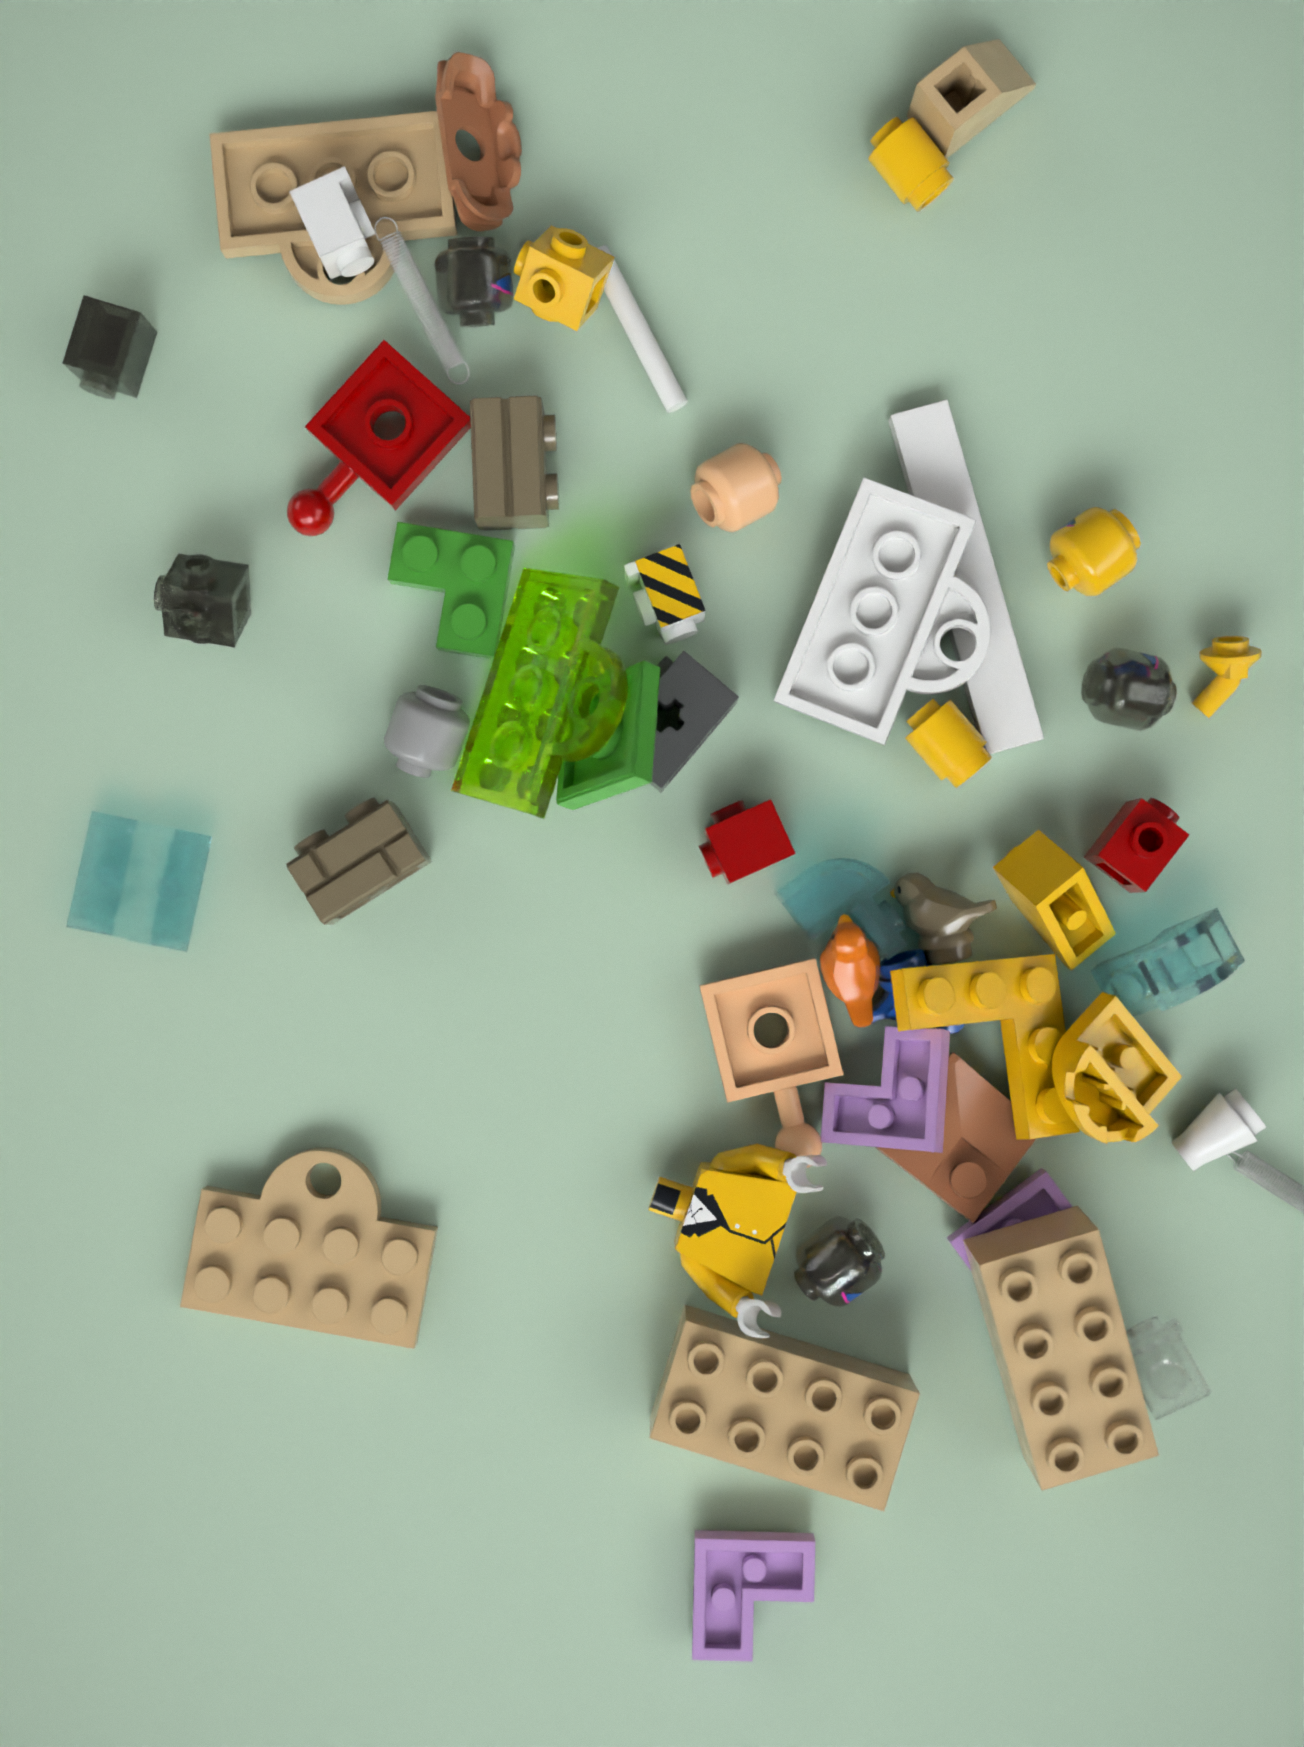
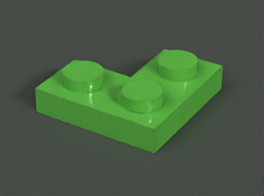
[387,522,515,660]

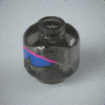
[434,237,514,327]
[1081,648,1177,731]
[794,1216,885,1307]

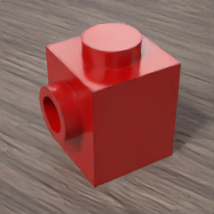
[1084,798,1190,893]
[698,799,796,885]

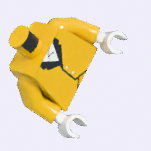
[648,1143,827,1338]

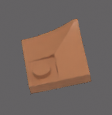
[876,1052,1036,1223]

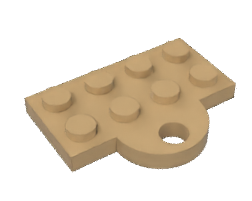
[209,111,458,305]
[180,1147,438,1349]

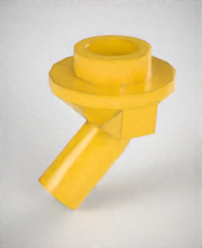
[1191,636,1262,718]

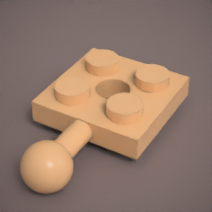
[699,958,844,1168]

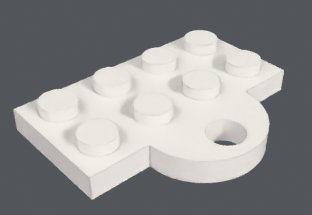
[773,478,991,746]

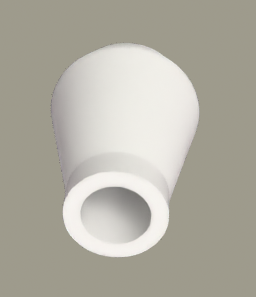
[1171,1088,1266,1171]

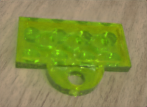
[451,568,628,819]

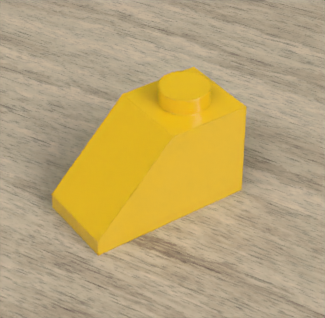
[993,829,1116,971]

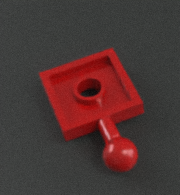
[287,340,471,536]

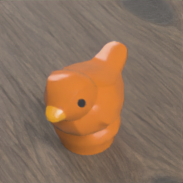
[820,914,880,1028]

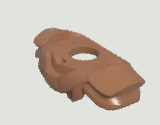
[435,52,522,232]

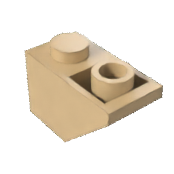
[907,39,1036,158]

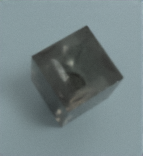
[62,295,158,399]

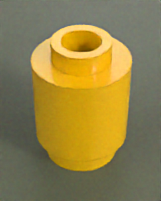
[868,117,954,212]
[905,698,992,788]

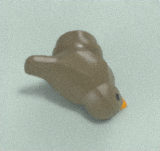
[890,873,997,964]

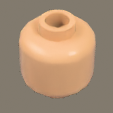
[690,443,781,533]

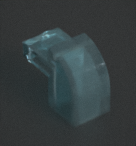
[773,858,908,960]
[1091,908,1245,1017]

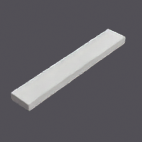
[888,399,1044,754]

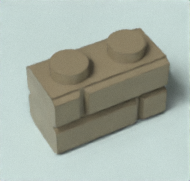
[470,396,559,531]
[286,797,432,925]

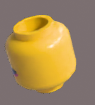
[1047,507,1141,596]

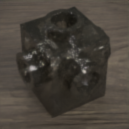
[154,553,251,648]

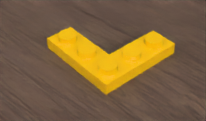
[890,954,1080,1140]

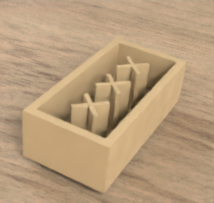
[963,1206,1159,1491]
[650,1304,920,1511]

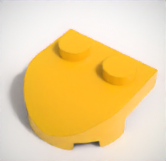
[1052,992,1182,1144]

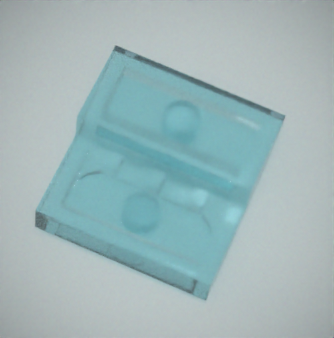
[66,811,212,952]

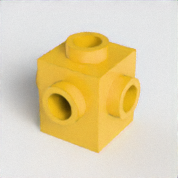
[514,225,615,331]

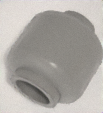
[384,685,470,778]

